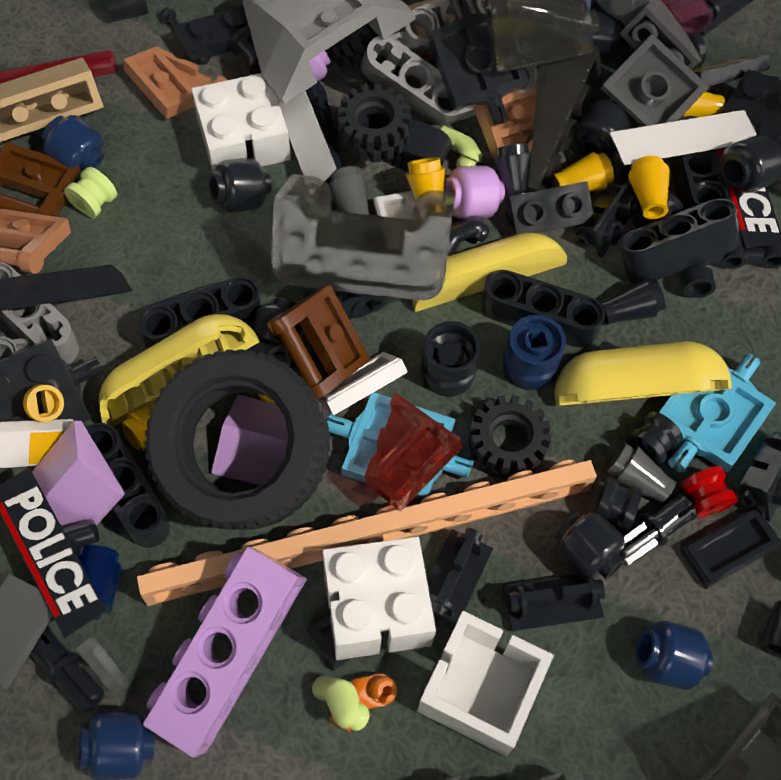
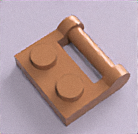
[0,208,71,274]

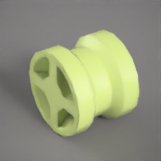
[64,167,117,219]

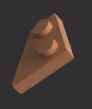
[124,46,227,119]
[474,84,556,169]

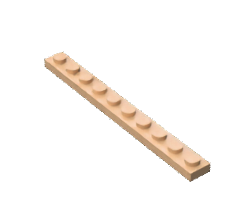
[137,460,597,606]

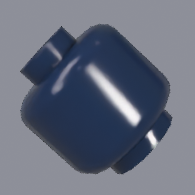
[42,115,104,172]
[636,621,713,690]
[79,712,154,780]

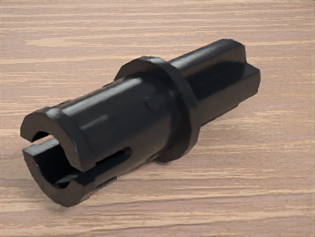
[620,494,697,565]
[30,625,105,713]

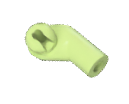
[441,126,483,168]
[312,675,370,731]

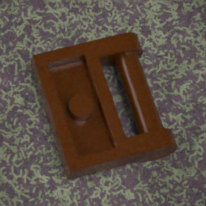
[0,142,81,217]
[267,284,371,399]

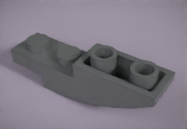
[596,0,701,70]

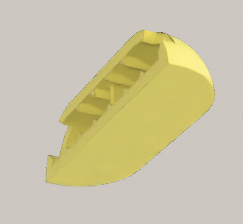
[412,233,567,312]
[98,314,259,428]
[554,341,732,406]

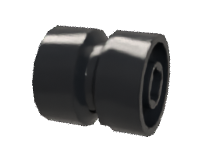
[421,321,481,397]

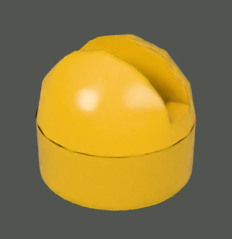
[23,384,64,422]

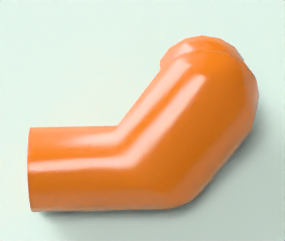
[328,674,398,732]

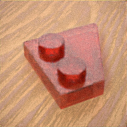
[364,393,462,512]

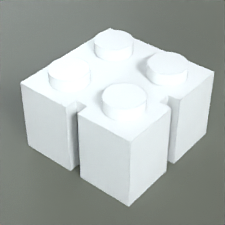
[191,73,291,172]
[323,536,436,660]
[417,611,554,757]

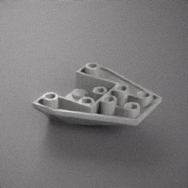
[242,0,416,104]

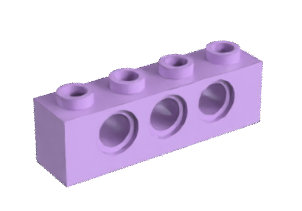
[143,546,307,758]

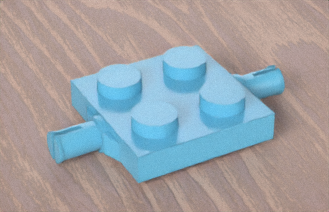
[659,354,776,473]
[327,392,474,502]

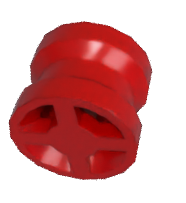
[681,466,738,519]

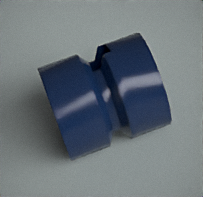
[503,315,566,390]

